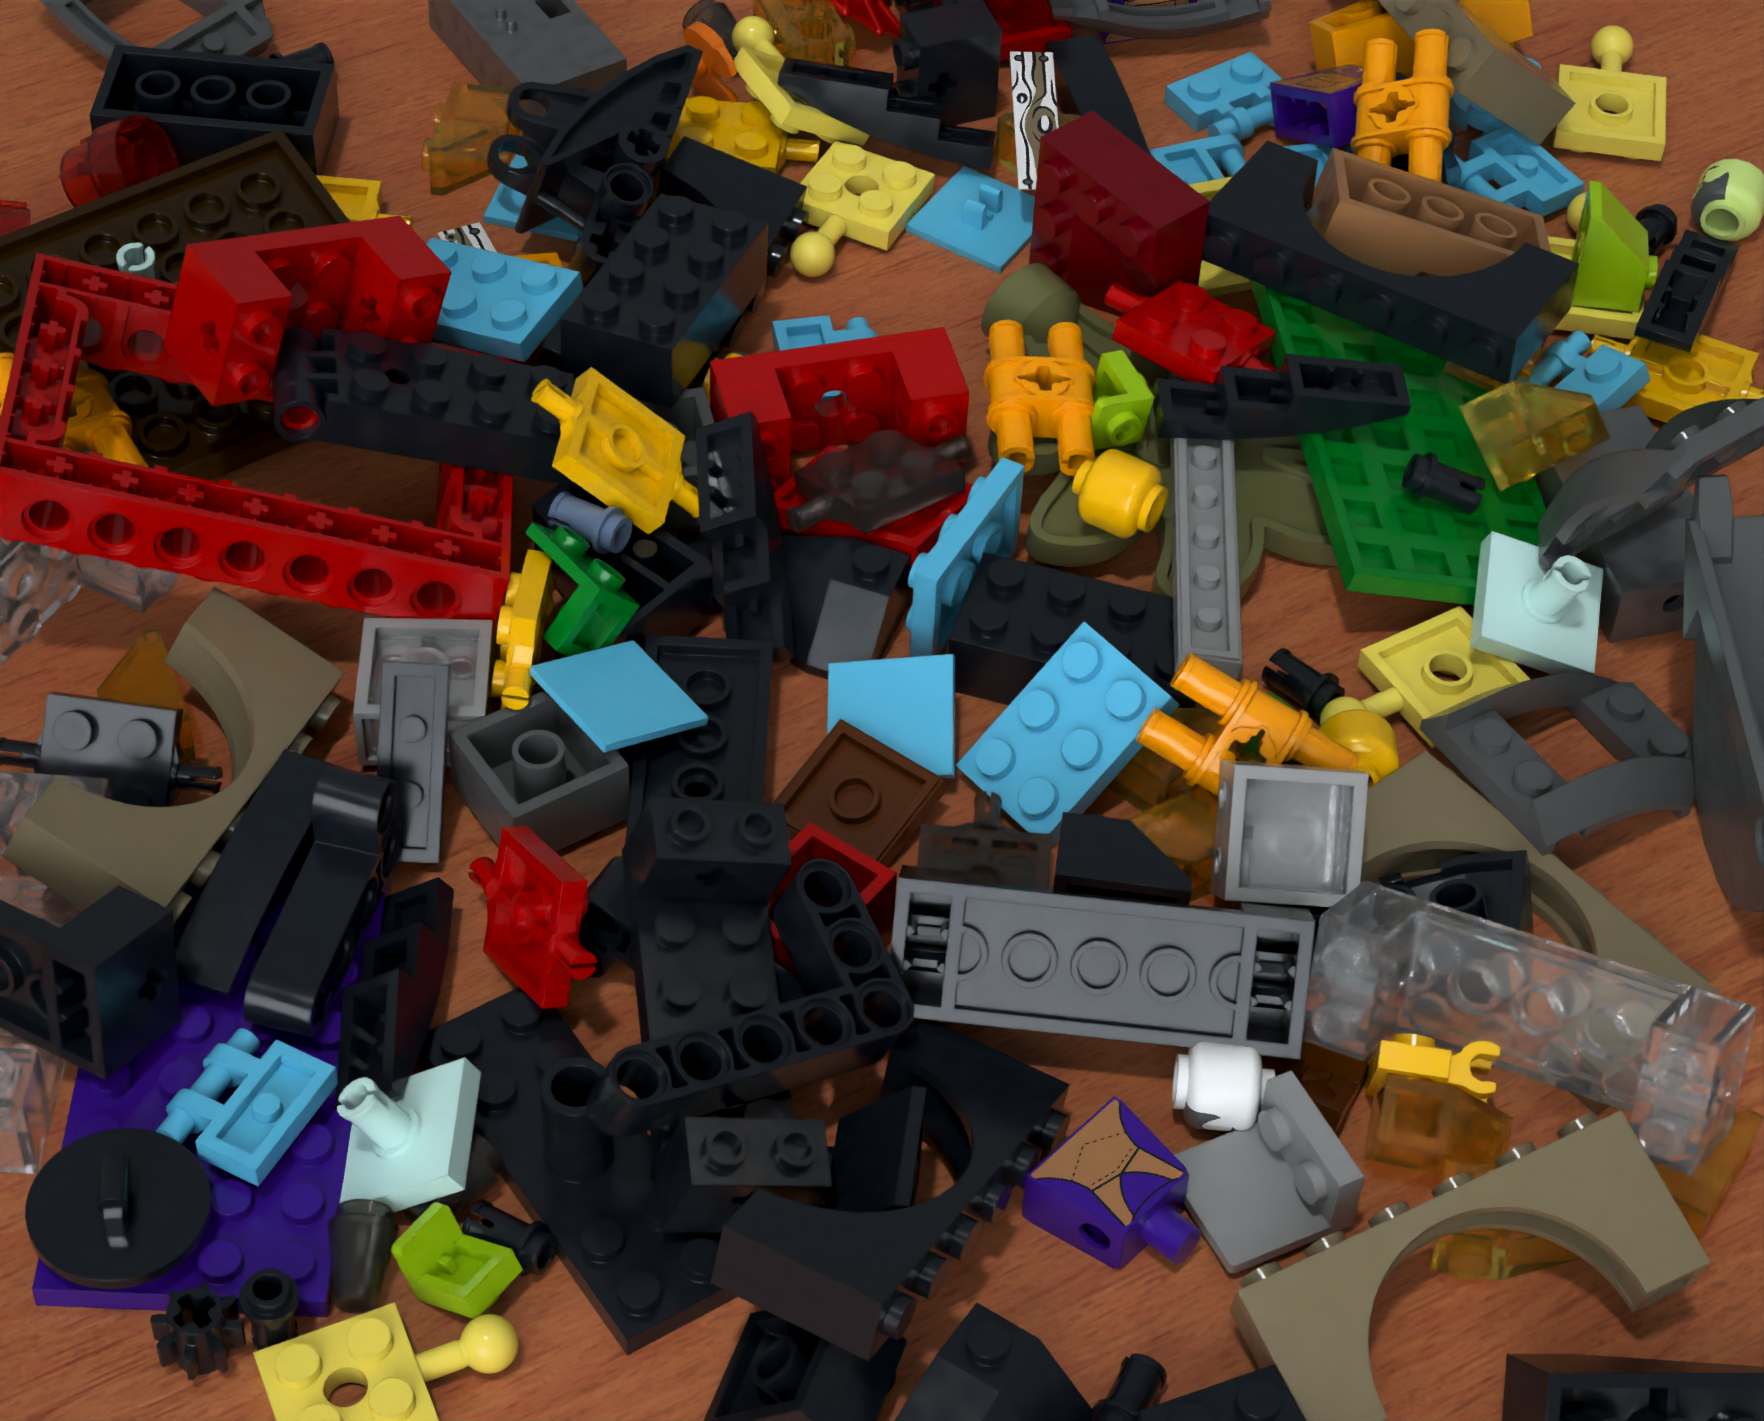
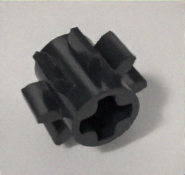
[150,1282,246,1380]

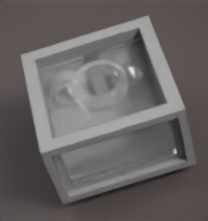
[353,618,495,767]
[1211,760,1369,909]

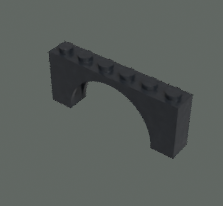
[539,136,809,389]
[1202,140,1579,386]
[710,1019,1070,1361]

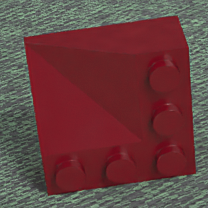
[1029,111,1210,317]

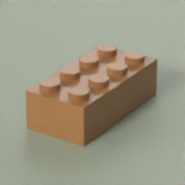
[1308,148,1551,277]

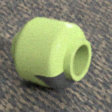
[1691,159,1764,241]

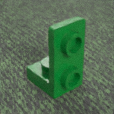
[525,522,640,656]

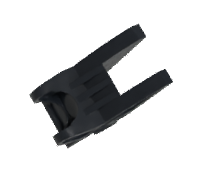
[486,45,703,288]

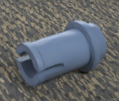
[548,491,632,555]

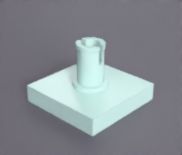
[1470,531,1603,675]
[337,1057,481,1227]

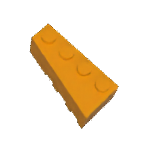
[1309,0,1533,79]

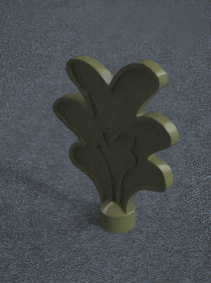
[981,263,1338,600]

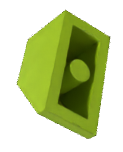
[1571,181,1658,312]

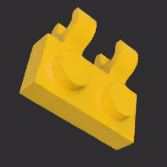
[1365,1033,1501,1112]

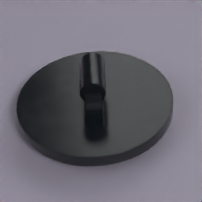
[25,1128,212,1289]

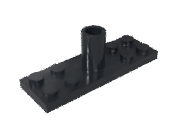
[419,987,738,1356]

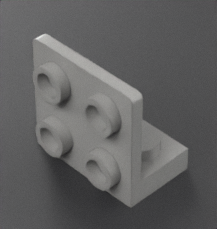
[1174,1070,1365,1274]

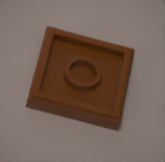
[773,719,947,867]

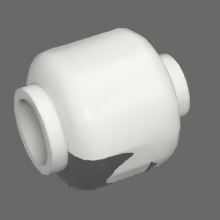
[1172,1042,1275,1132]

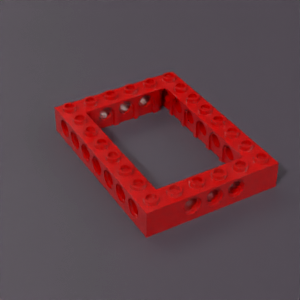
[0,252,517,631]

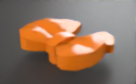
[683,21,738,103]

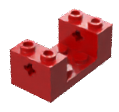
[163,216,452,406]
[710,327,969,493]

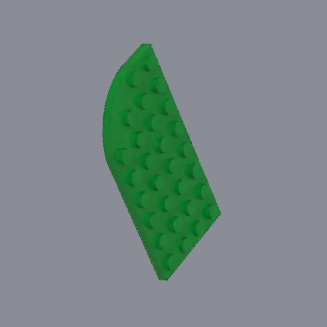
[1249,279,1546,605]

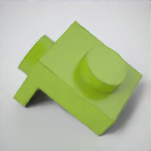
[1091,350,1155,450]
[391,1202,523,1319]

